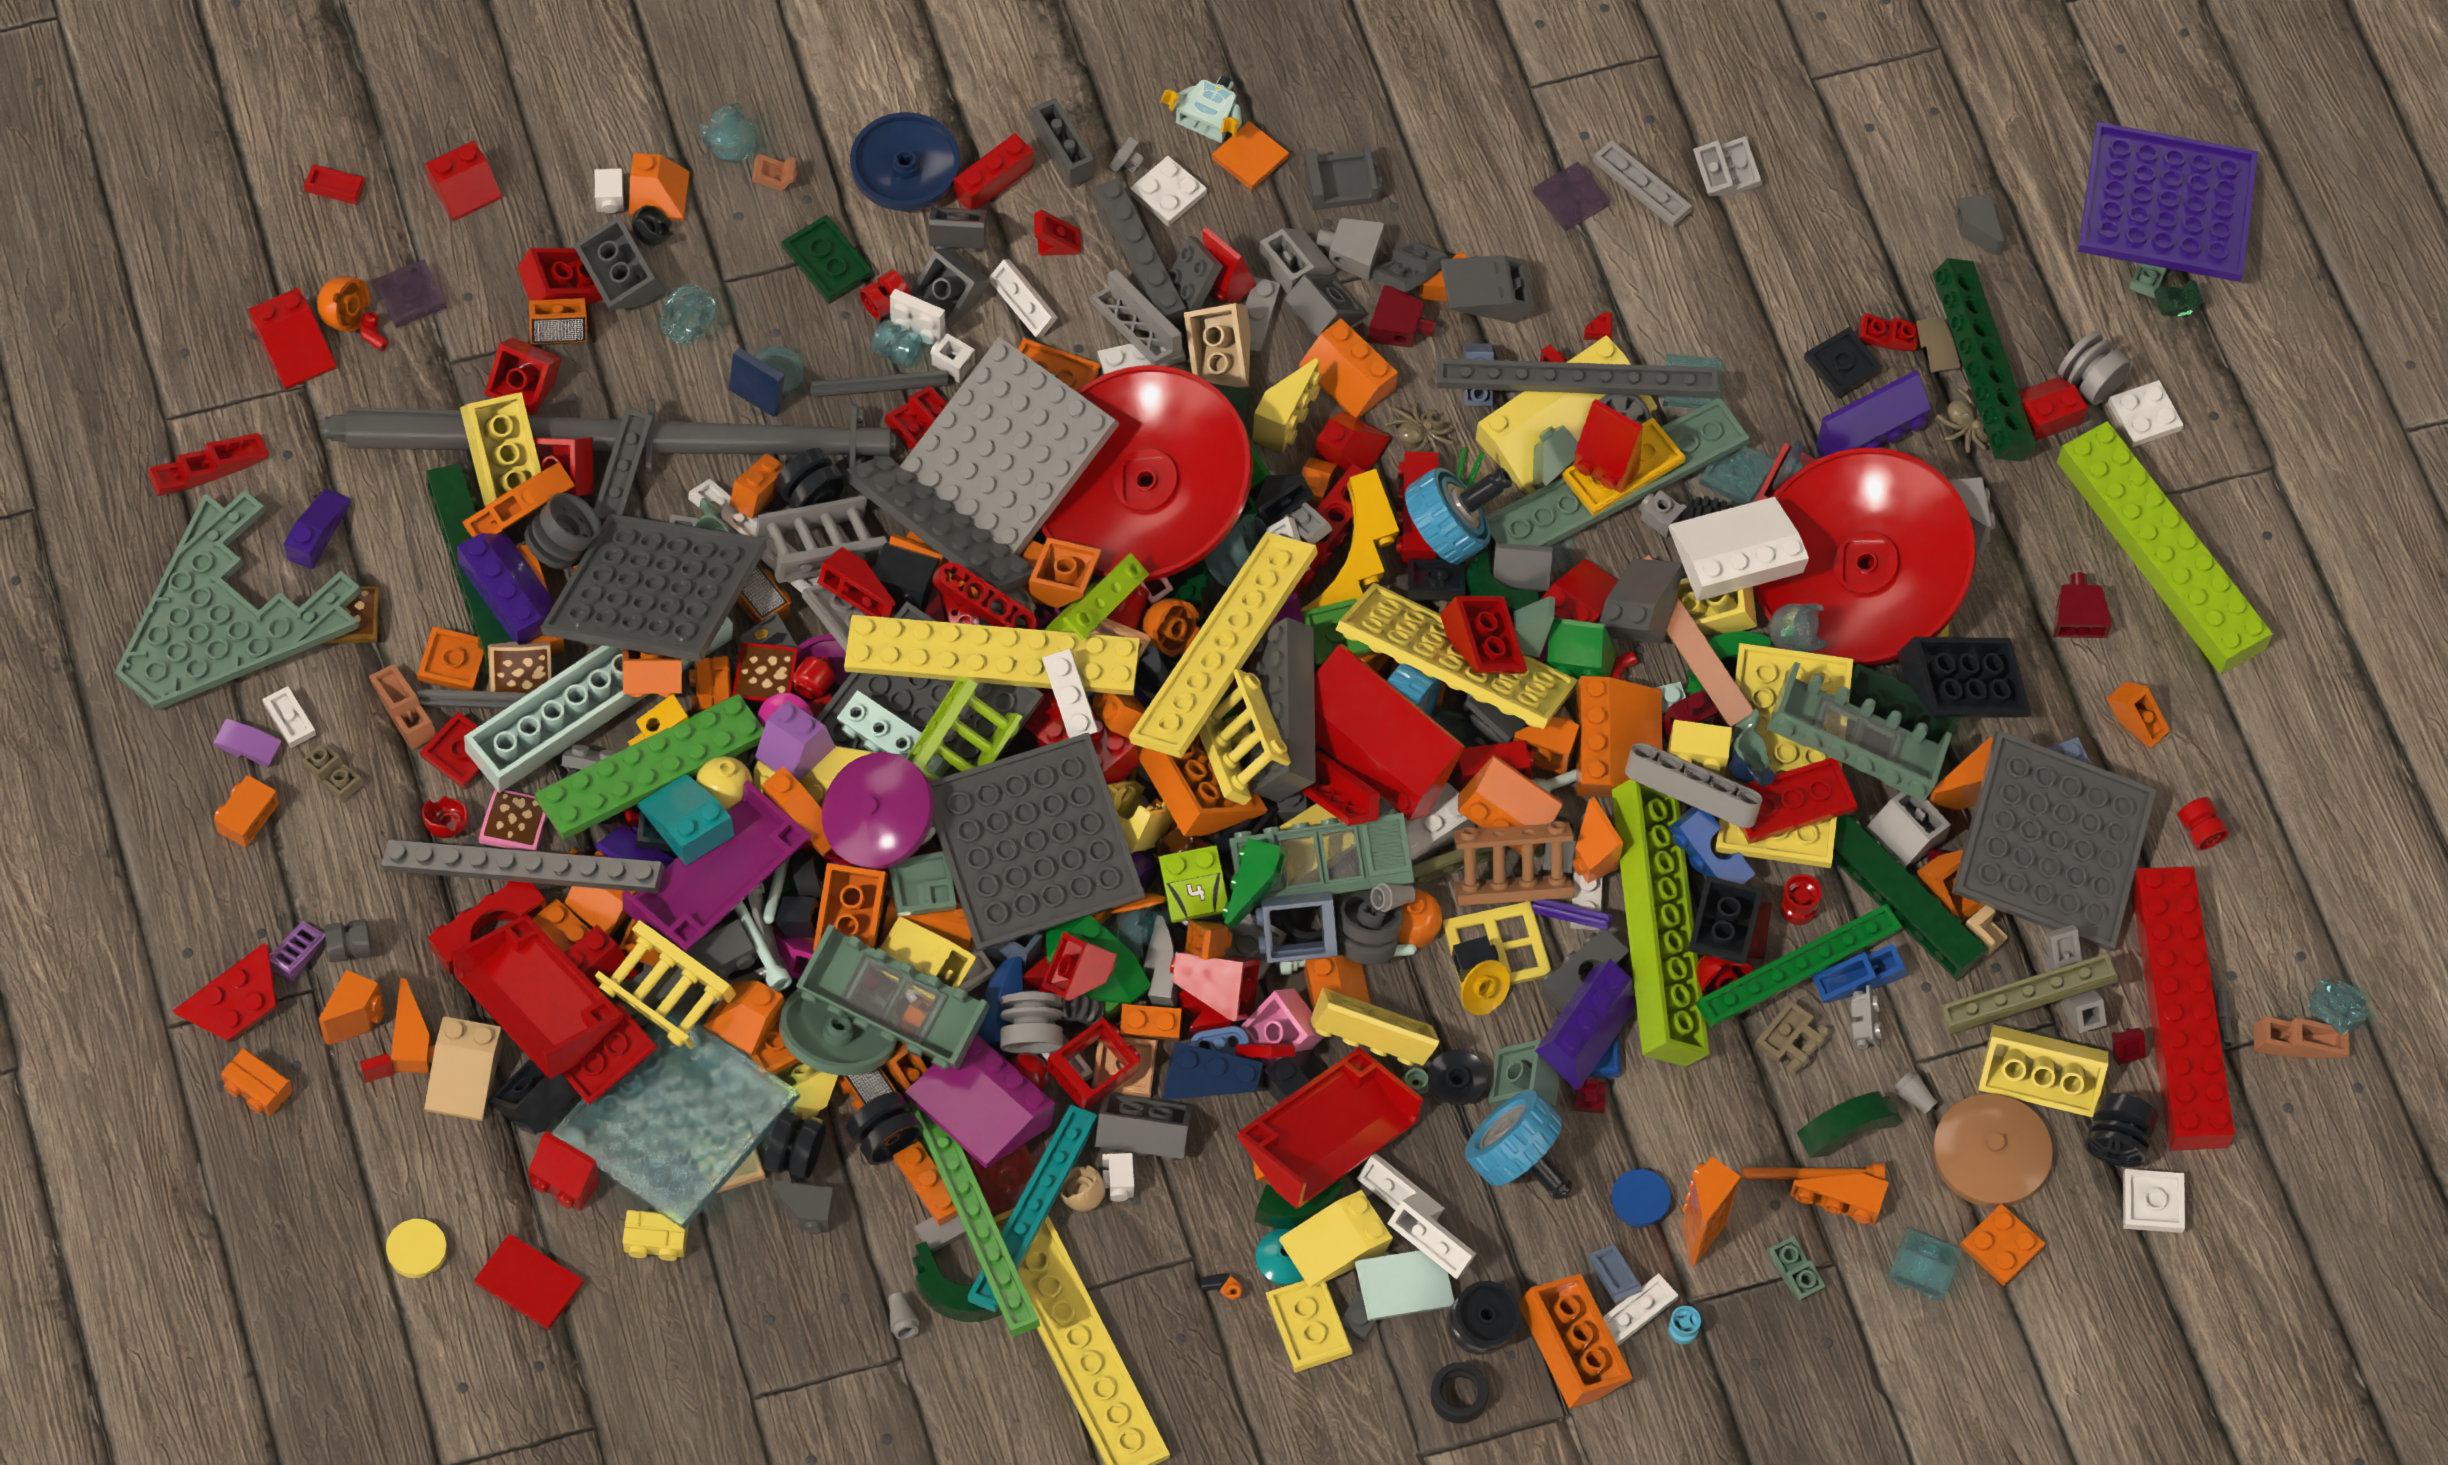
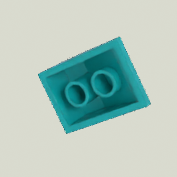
[637,774,735,866]

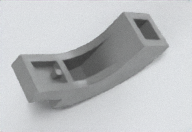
[2045,925,2107,1033]

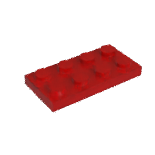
[1741,758,1858,844]

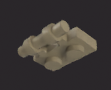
[1755,1000,1830,1075]

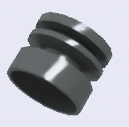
[524,493,601,570]

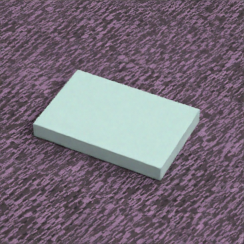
[1355,1250,1454,1321]

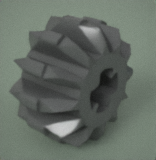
[1056,994,1105,1031]

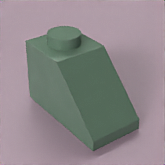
[1532,425,1578,490]
[1511,596,1555,657]

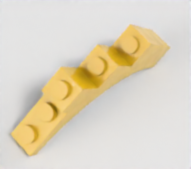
[1301,469,1399,612]

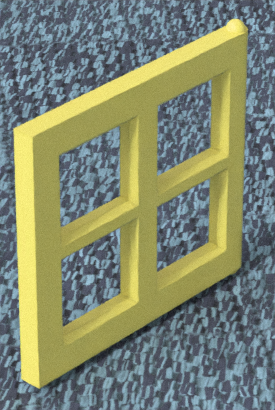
[1442,901,1552,988]

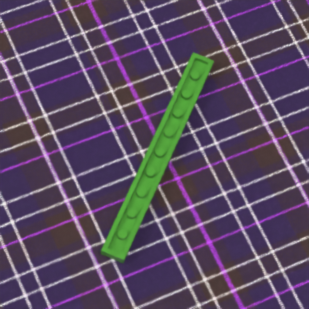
[909,1102,1041,1338]

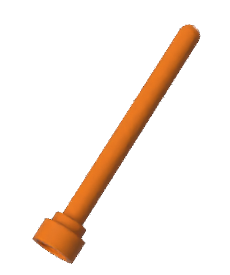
[1741,1163,1885,1181]

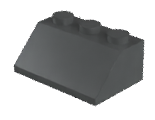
[573,215,666,310]
[1095,1092,1193,1161]

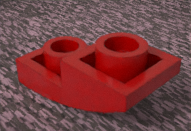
[1858,313,1918,351]

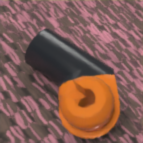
[1199,1273,1243,1300]

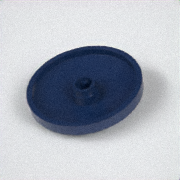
[850,112,960,211]

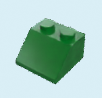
[1548,618,1617,680]

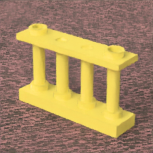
[1198,668,1291,805]
[595,920,736,1050]

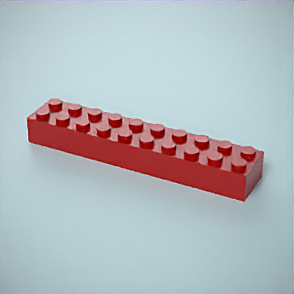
[2131,866,2235,1151]

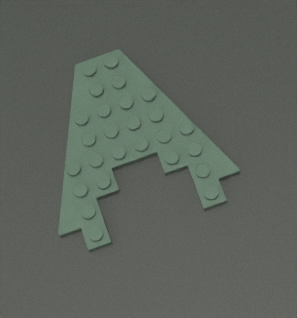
[115,490,362,711]

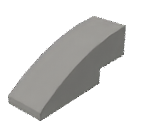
[1144,915,1180,1008]

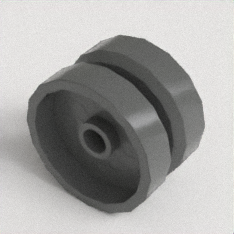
[1335,892,1403,965]

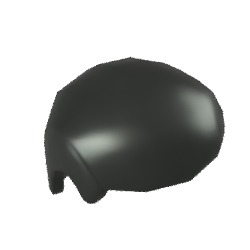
[632,205,674,246]

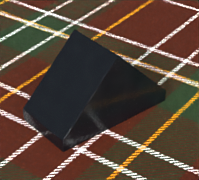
[1255,475,1314,527]

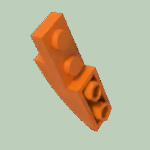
[462,462,575,538]

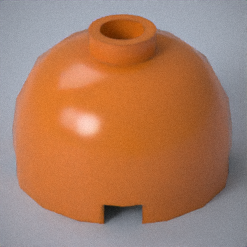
[317,276,370,332]
[1142,598,1200,657]
[1398,889,1443,948]

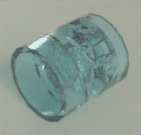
[870,319,922,368]

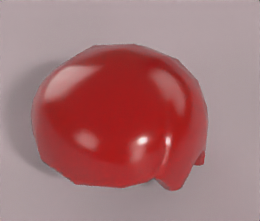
[421,796,469,839]
[1009,1052,1050,1091]

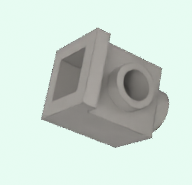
[1640,490,1687,539]

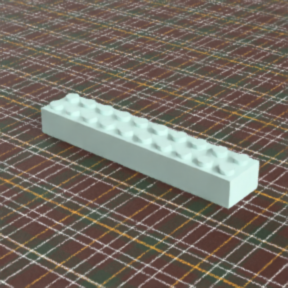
[464,617,733,793]

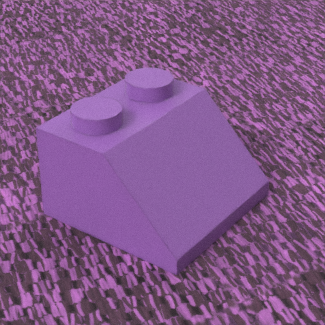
[755,700,835,781]

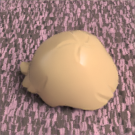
[1059,1165,1105,1212]

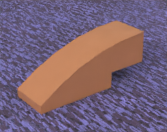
[369,664,436,750]
[2253,1016,2349,1058]

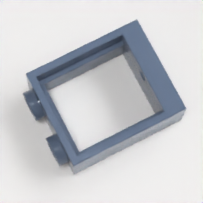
[1256,891,1338,963]

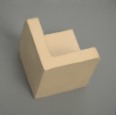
[1965,905,2007,957]

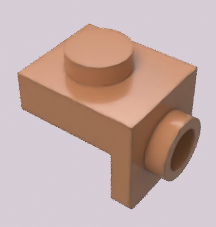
[752,154,797,192]

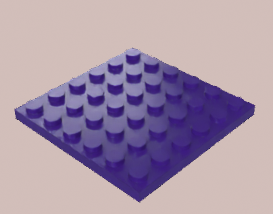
[2077,121,2258,282]

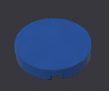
[1611,1169,1671,1228]

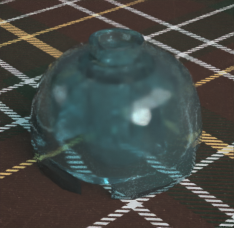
[1109,906,1159,964]

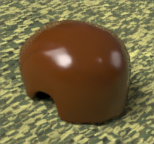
[1153,829,1198,867]

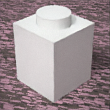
[594,168,624,213]

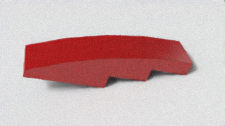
[148,433,269,496]

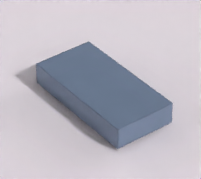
[1588,1243,1642,1302]

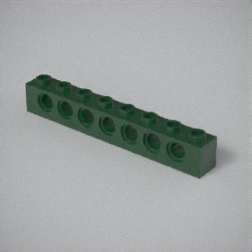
[1932,258,2037,461]

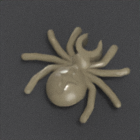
[1936,388,1988,453]
[1384,403,1454,457]

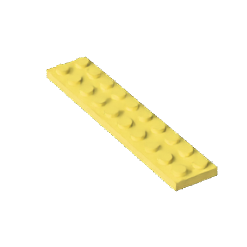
[1129,532,1318,758]
[844,615,1140,695]
[993,1208,1170,1465]

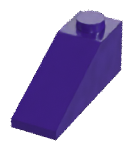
[284,489,351,570]

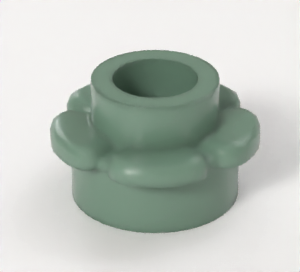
[1401,1068,1430,1095]

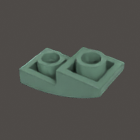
[2129,263,2167,298]
[1766,1236,1826,1301]

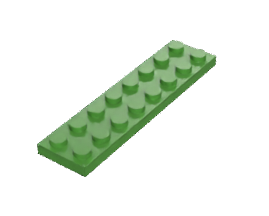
[535,694,764,840]

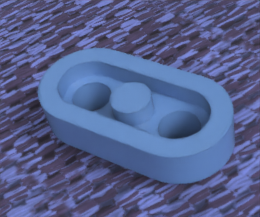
[1189,1026,1248,1056]

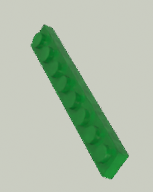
[1696,904,1903,1028]

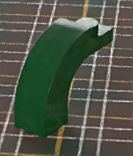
[1465,550,1539,618]
[1797,1091,1903,1158]
[1255,1177,1344,1229]
[912,1241,1002,1322]

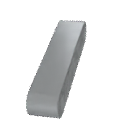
[1625,743,1762,828]

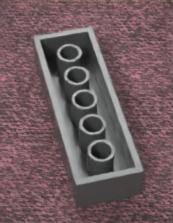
[1249,617,1316,802]

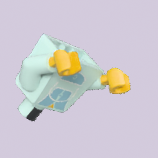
[1160,76,1242,143]

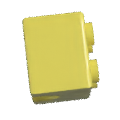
[1107,779,1174,854]

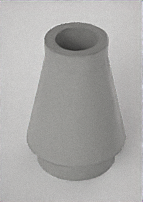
[1370,883,1415,912]
[1894,1070,1937,1114]
[888,1292,920,1339]

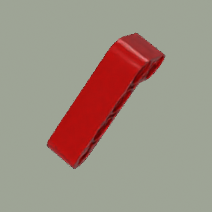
[933,562,1037,630]

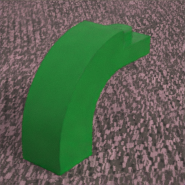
[1686,631,1772,694]

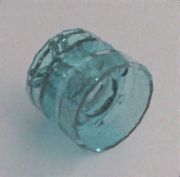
[1204,514,1268,587]

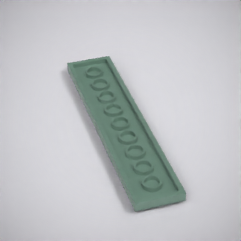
[1485,397,1750,547]

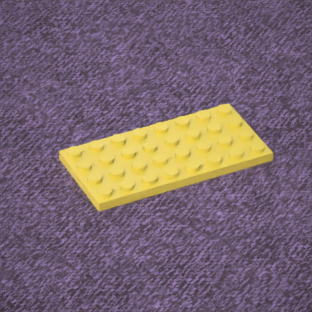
[1336,583,1578,729]
[1715,643,1853,868]

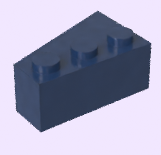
[1160,1042,1263,1100]

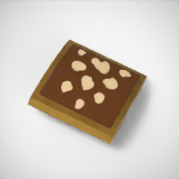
[324,586,380,643]

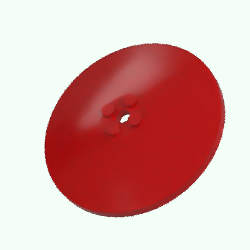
[1041,365,1253,582]
[1753,447,1977,666]

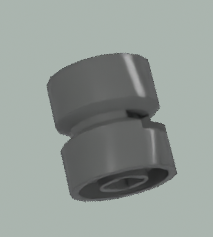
[325,919,372,962]

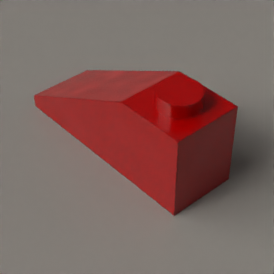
[817,547,896,618]

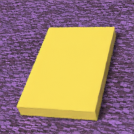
[1266,1280,1352,1373]

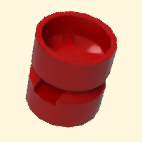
[859,269,911,320]
[2177,797,2230,851]
[1779,874,1822,925]

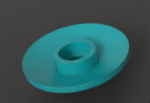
[1256,1229,1304,1285]

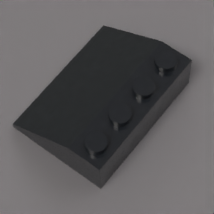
[1897,637,2032,717]

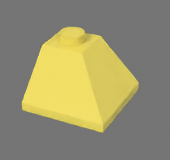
[769,1062,838,1120]

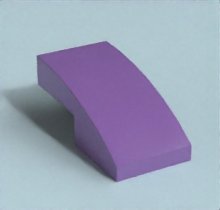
[213,719,281,768]

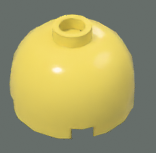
[696,756,753,811]

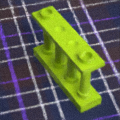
[1044,553,1149,640]
[906,676,1022,782]

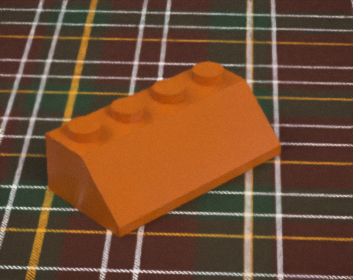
[1682,1156,1741,1266]
[1519,1273,1633,1409]

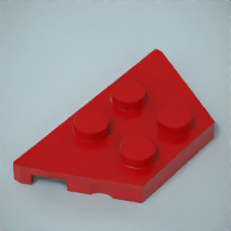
[172,942,278,1042]

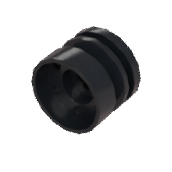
[2084,1093,2158,1168]

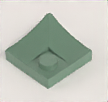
[887,851,957,917]

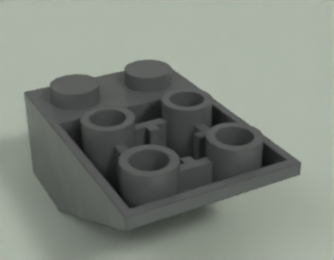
[1440,255,1535,324]

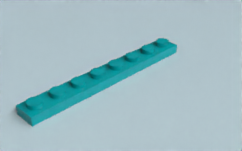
[968,1104,1098,1312]

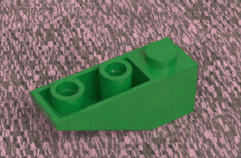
[1223,838,1287,929]

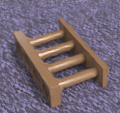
[1453,821,1574,906]

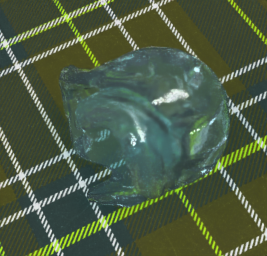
[699,103,756,163]
[659,284,716,345]
[1769,603,1827,652]

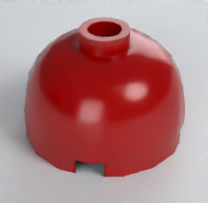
[1696,955,1753,997]

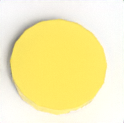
[386,1219,447,1278]

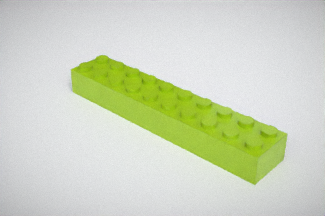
[2057,421,2273,675]
[1611,779,1710,1067]

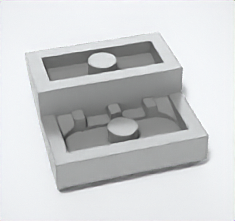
[1693,136,1763,196]

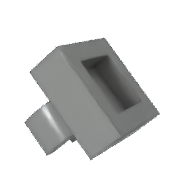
[1108,136,1144,173]

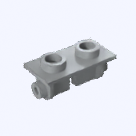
[1850,985,1884,1050]

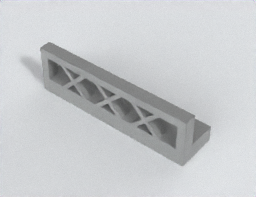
[1090,269,1182,365]

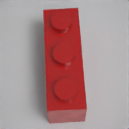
[954,133,1033,210]

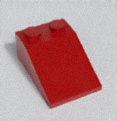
[517,248,603,305]
[247,287,337,390]
[1574,399,1643,493]
[533,436,593,496]
[1540,558,1618,623]
[1440,596,1528,674]

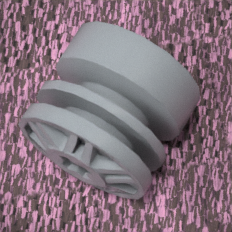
[2058,331,2133,405]
[1000,991,1063,1054]

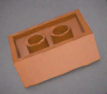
[1299,318,1398,419]
[1458,755,1563,855]
[880,892,973,953]

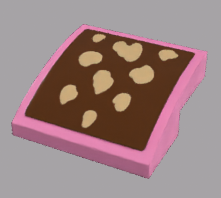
[479,788,547,852]

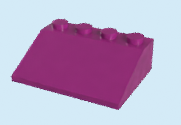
[905,1034,1055,1168]

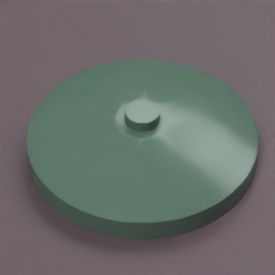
[779,986,899,1076]

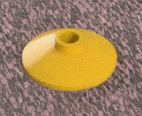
[1461,960,1510,1016]

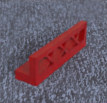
[1300,751,1380,826]

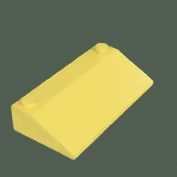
[1475,335,1657,495]

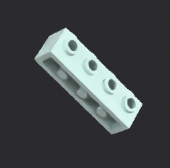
[837,690,951,778]

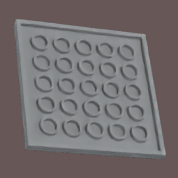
[900,337,1119,556]

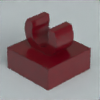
[2112,1027,2146,1065]
[1574,1080,1606,1114]

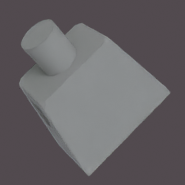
[1316,218,1384,280]

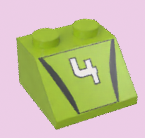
[1159,845,1227,923]

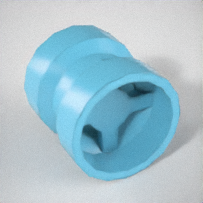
[1668,1306,1701,1345]

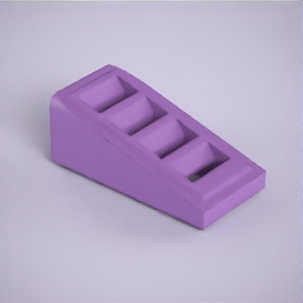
[270,921,326,982]

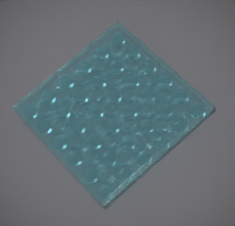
[551,1009,800,1230]

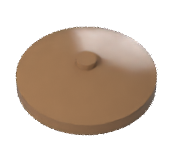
[1933,1094,2053,1208]

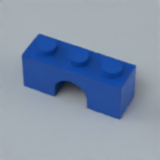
[1669,807,1755,884]

